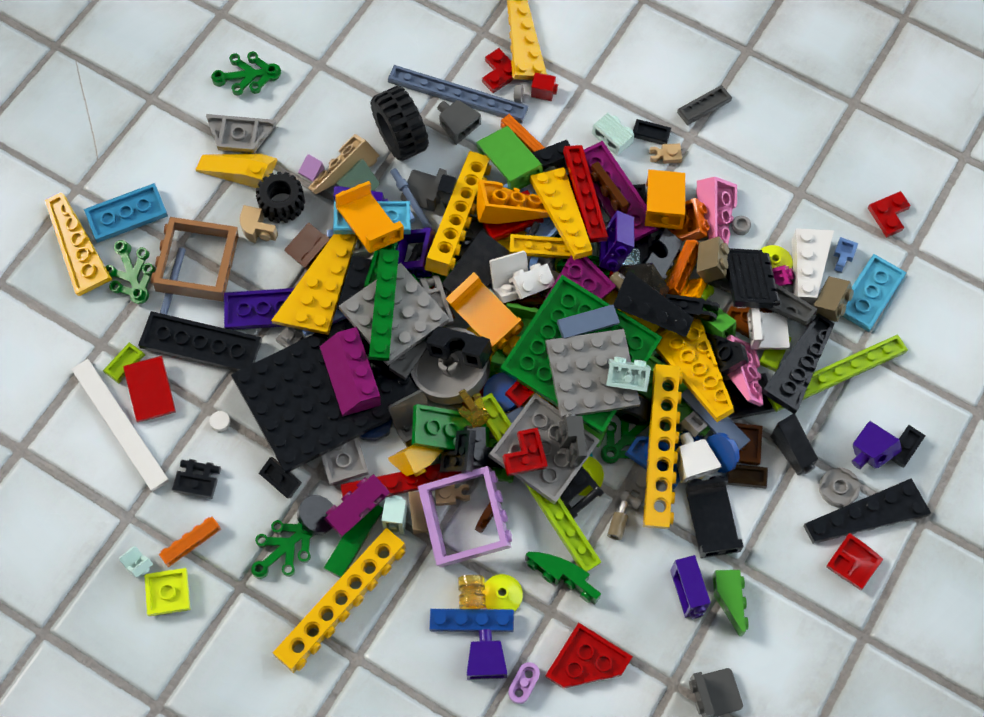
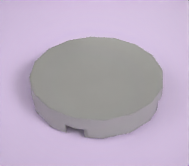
[819,468,860,507]

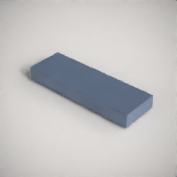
[557,304,620,338]

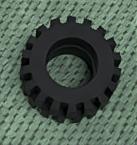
[256,172,305,223]

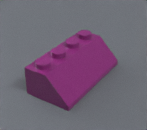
[320,327,381,417]

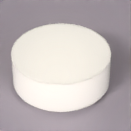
[209,411,230,432]

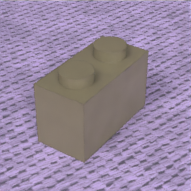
[697,236,729,283]
[813,276,854,322]

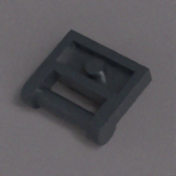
[560,466,604,519]

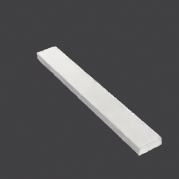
[71,359,169,492]

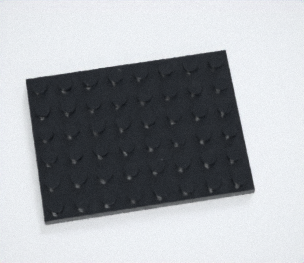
[231,318,420,474]

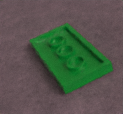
[412,404,490,451]

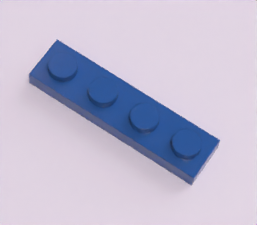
[429,609,514,632]

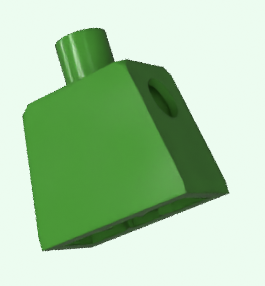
[700,308,736,338]

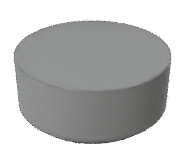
[514,85,524,103]
[732,216,751,235]

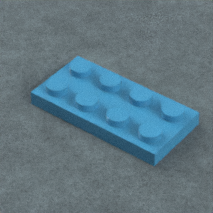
[84,183,168,243]

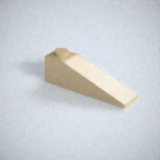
[308,134,380,194]

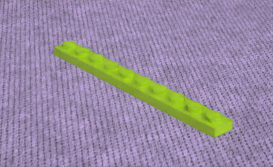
[474,393,601,572]

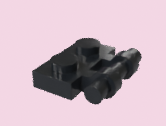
[172,459,221,499]

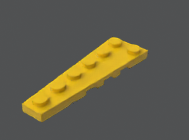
[507,0,547,80]
[530,167,592,260]
[45,193,112,296]

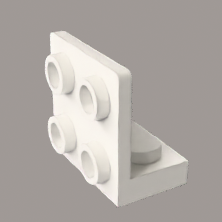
[489,251,537,303]
[747,308,790,349]

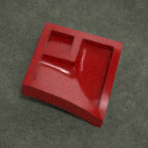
[826,533,883,591]

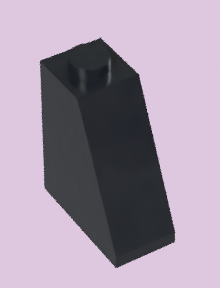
[770,413,818,475]

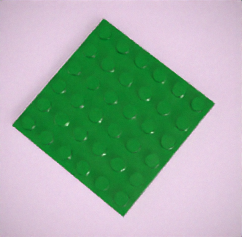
[499,275,662,435]

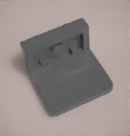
[400,168,447,212]
[388,390,429,447]
[689,668,743,717]

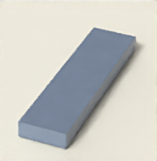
[681,388,750,451]

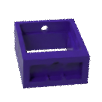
[599,211,634,273]
[396,227,436,278]
[670,555,711,619]

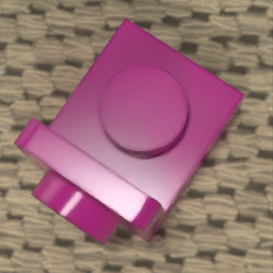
[773,265,795,286]

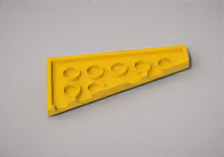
[271,234,358,335]

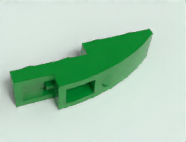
[525,551,601,605]

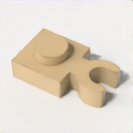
[649,143,682,164]
[435,484,470,506]

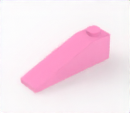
[696,176,737,245]
[726,335,763,406]

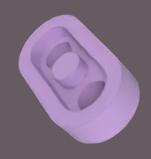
[508,662,540,704]

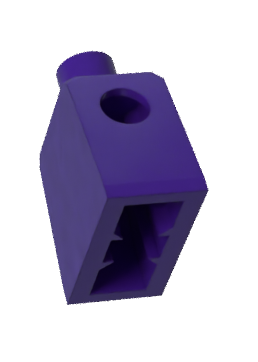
[852,421,902,469]
[467,629,507,680]

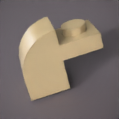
[240,205,278,243]

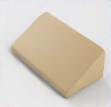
[408,491,428,534]

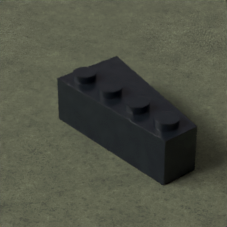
[613,270,694,337]

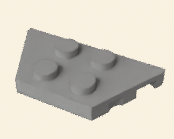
[206,114,277,153]

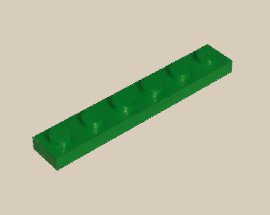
[369,249,399,361]

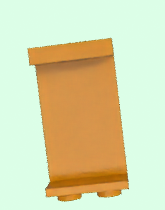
[645,169,685,229]
[335,181,404,253]
[446,272,524,352]

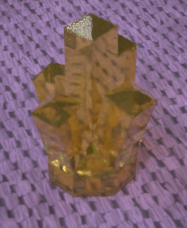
[458,389,490,428]

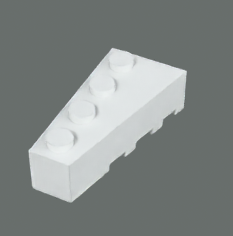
[792,228,834,306]

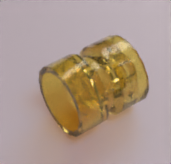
[458,575,486,609]

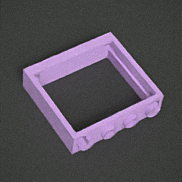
[418,466,512,567]

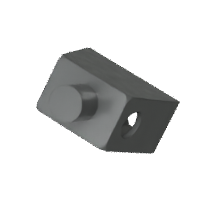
[437,100,481,145]

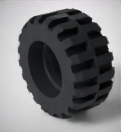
[370,86,429,161]

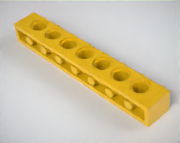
[425,151,492,276]
[643,364,683,529]
[272,528,406,673]

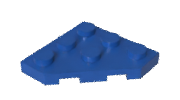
[625,431,702,489]

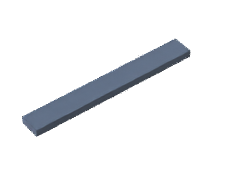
[388,65,528,123]

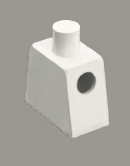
[676,432,721,483]

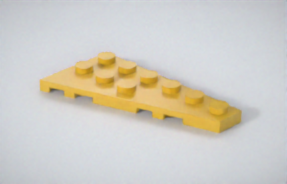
[655,318,734,422]

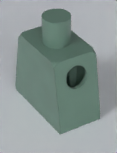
[336,159,380,191]

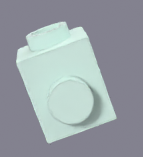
[119,546,153,578]

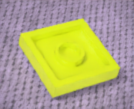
[144,568,191,616]

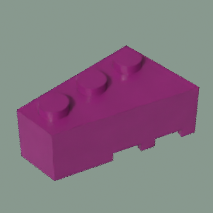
[325,474,390,537]

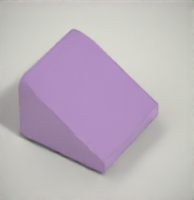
[298,154,324,182]

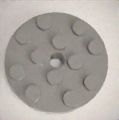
[411,328,490,405]

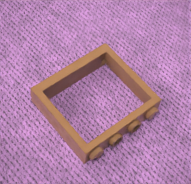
[151,217,239,302]

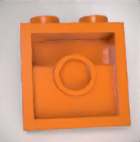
[669,198,709,241]

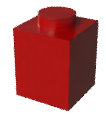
[531,72,559,101]

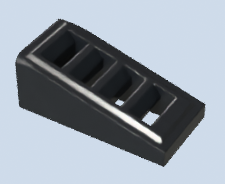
[438,174,457,209]

